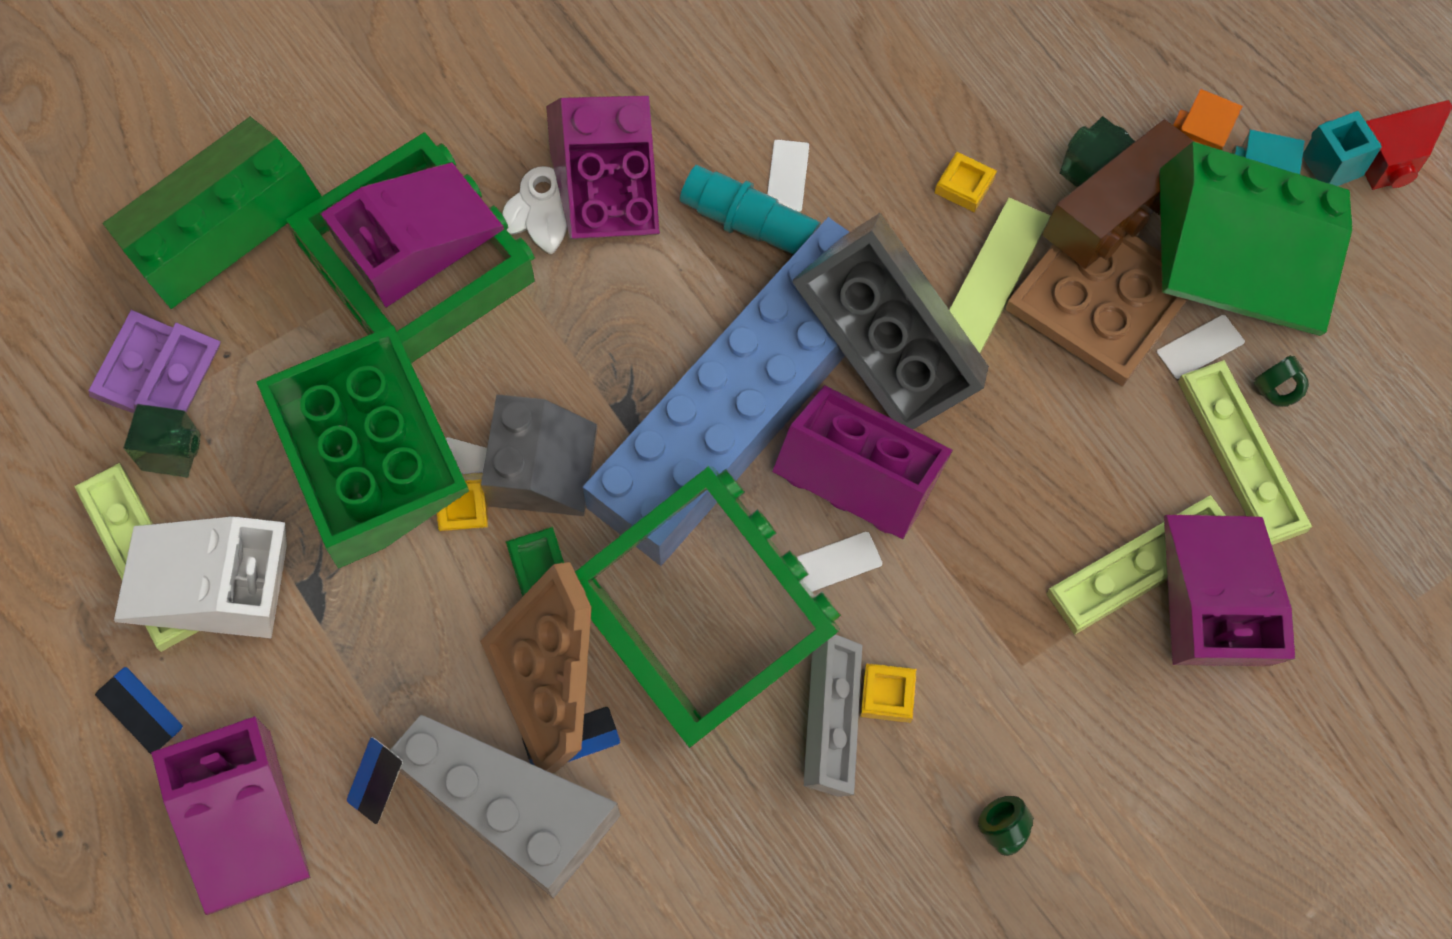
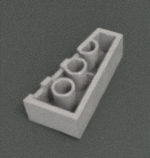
[390,715,621,899]

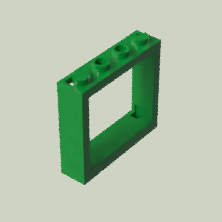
[285,132,535,363]
[575,466,841,748]

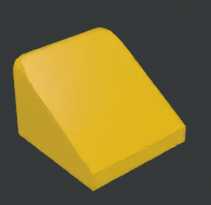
[437,473,488,531]

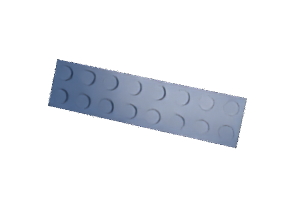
[583,217,849,566]

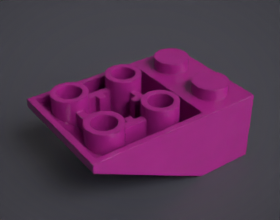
[546,96,660,239]
[320,162,504,308]
[1164,515,1295,666]
[151,716,311,915]

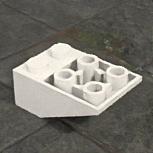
[114,517,287,638]

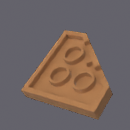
[480,562,591,773]

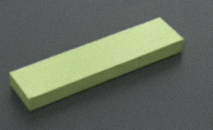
[949,198,1050,354]
[1178,360,1312,545]
[74,463,198,652]
[1046,495,1226,635]

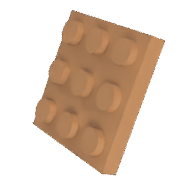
[1005,234,1188,387]

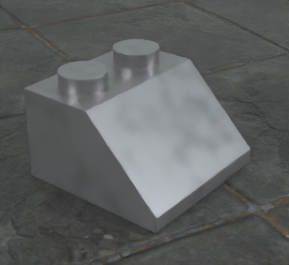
[481,395,597,516]

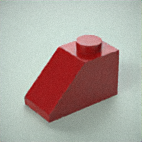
[1365,100,1452,190]

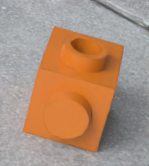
[1173,89,1243,150]

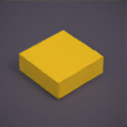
[935,152,997,213]
[860,663,917,723]

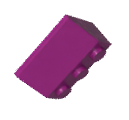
[772,385,953,539]

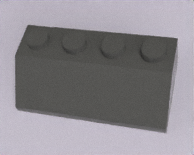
[792,213,989,429]

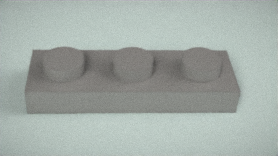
[804,634,862,797]

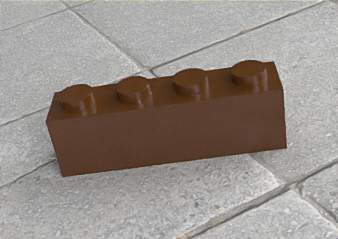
[1042,119,1195,269]

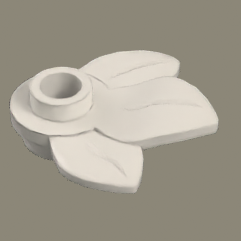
[502,166,568,254]

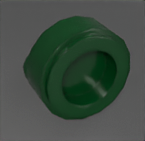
[1253,355,1309,407]
[978,796,1034,856]

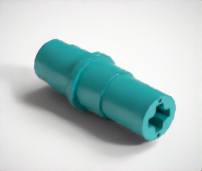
[679,165,821,255]

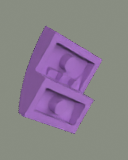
[88,310,221,426]

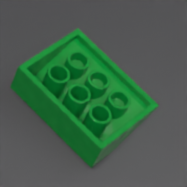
[102,116,321,309]
[1160,141,1352,336]
[256,325,469,569]

